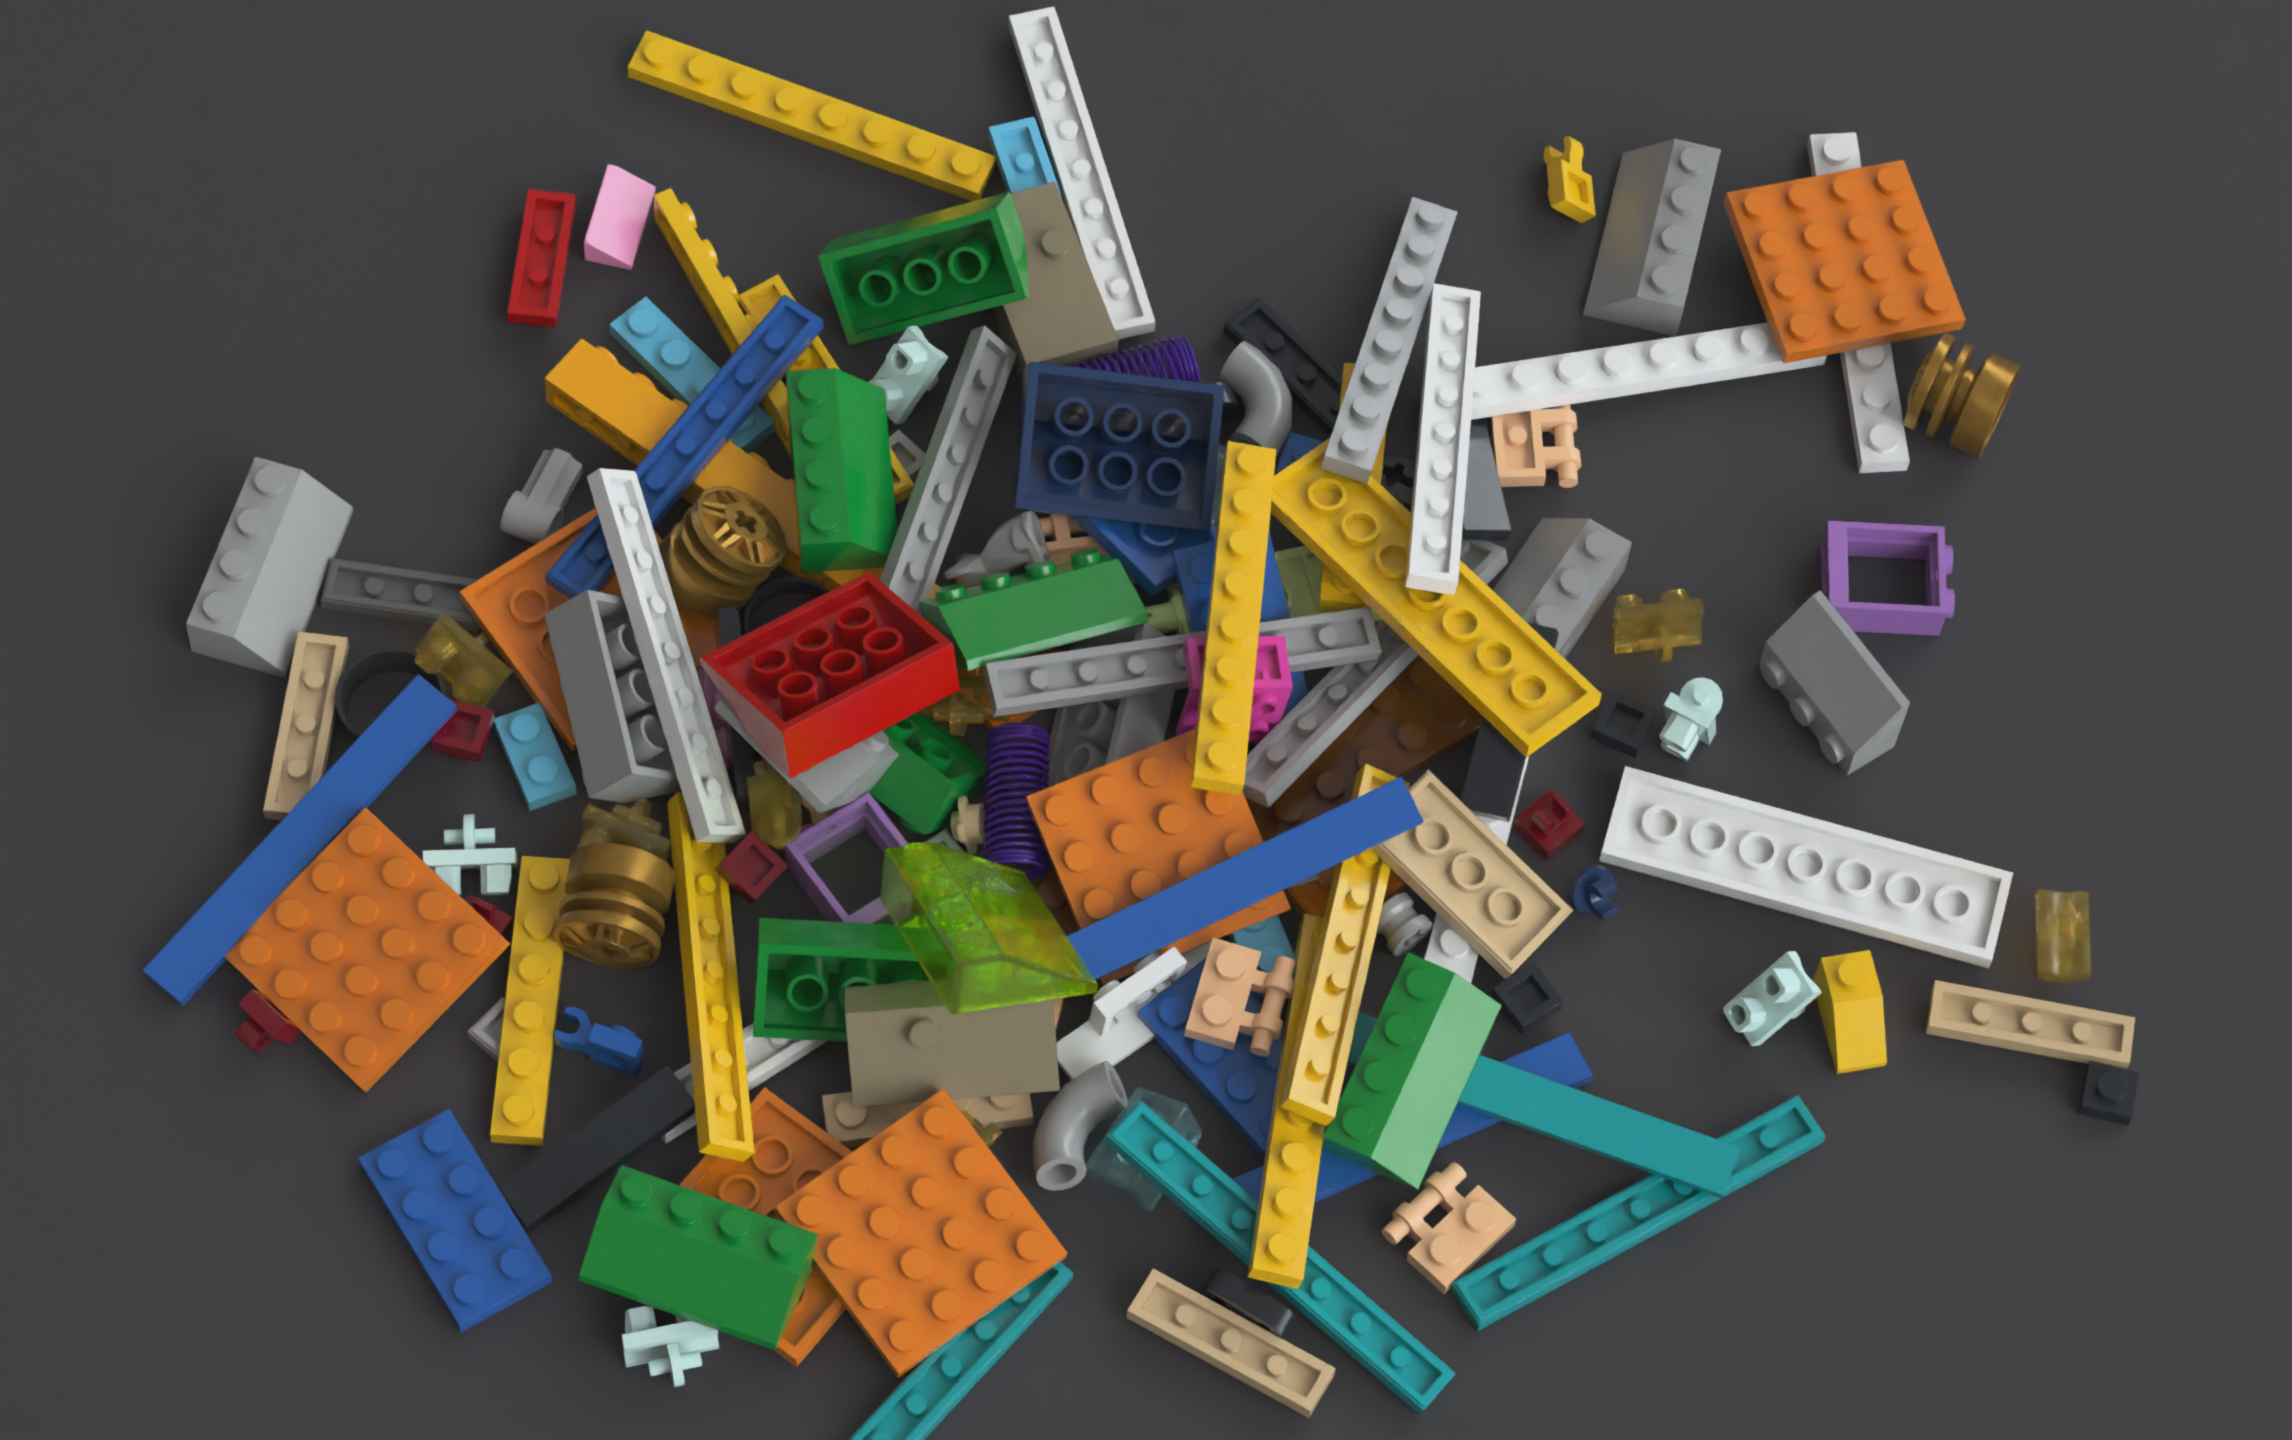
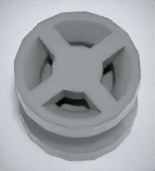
[1376,892,1433,956]

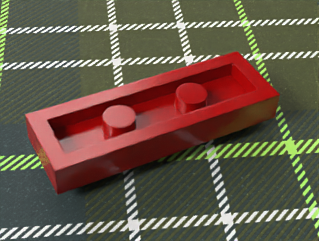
[507,189,577,328]

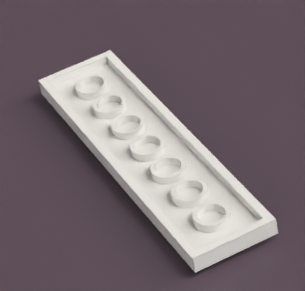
[1599,766,2013,968]

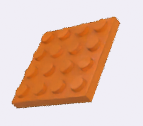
[1723,160,1966,364]
[460,508,717,752]
[1025,729,1291,986]
[225,807,510,1093]
[680,1087,852,1368]
[774,1088,1067,1378]

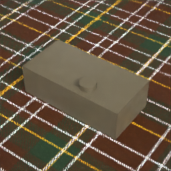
[991,181,1119,384]
[845,971,1060,1107]

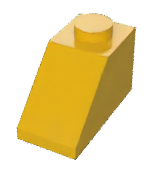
[1813,950,1887,1074]

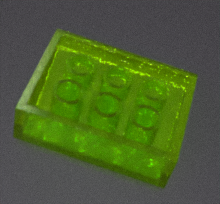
[880,842,1098,1014]

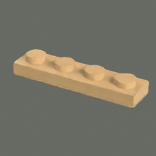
[263,631,349,821]
[1926,980,2135,1069]
[822,1092,1033,1148]
[1126,1268,1336,1418]

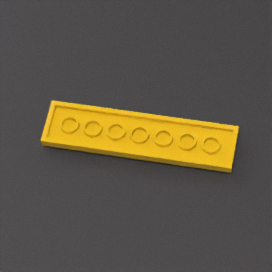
[1270,438,1602,758]

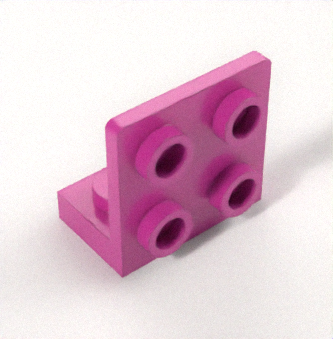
[1176,636,1293,744]

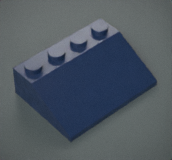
[1014,362,1225,533]

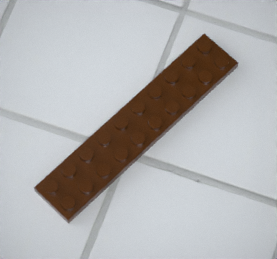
[1017,655,1482,944]

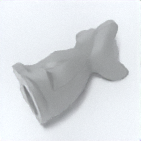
[944,511,1050,589]

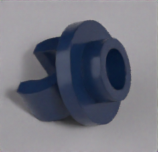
[1569,865,1619,920]

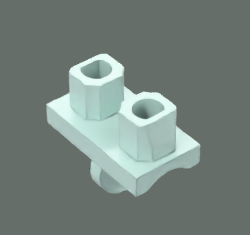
[868,326,948,424]
[1659,677,1723,762]
[423,814,517,896]
[1723,951,1822,1046]
[621,1306,719,1387]

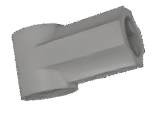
[500,448,583,545]

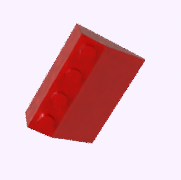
[700,571,960,779]

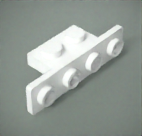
[1056,942,1211,1081]

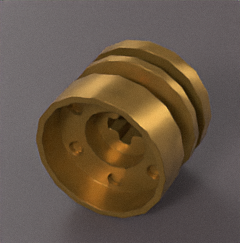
[1903,333,2021,459]
[658,486,787,619]
[554,843,675,968]

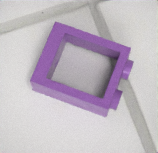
[1820,521,1955,636]
[785,792,938,925]

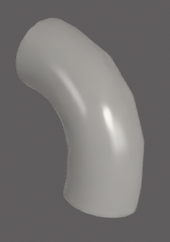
[1219,341,1292,457]
[1033,1061,1128,1191]

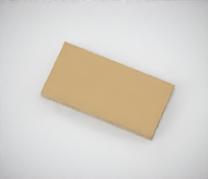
[1371,770,1573,980]

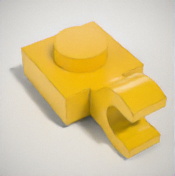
[1544,136,1596,223]

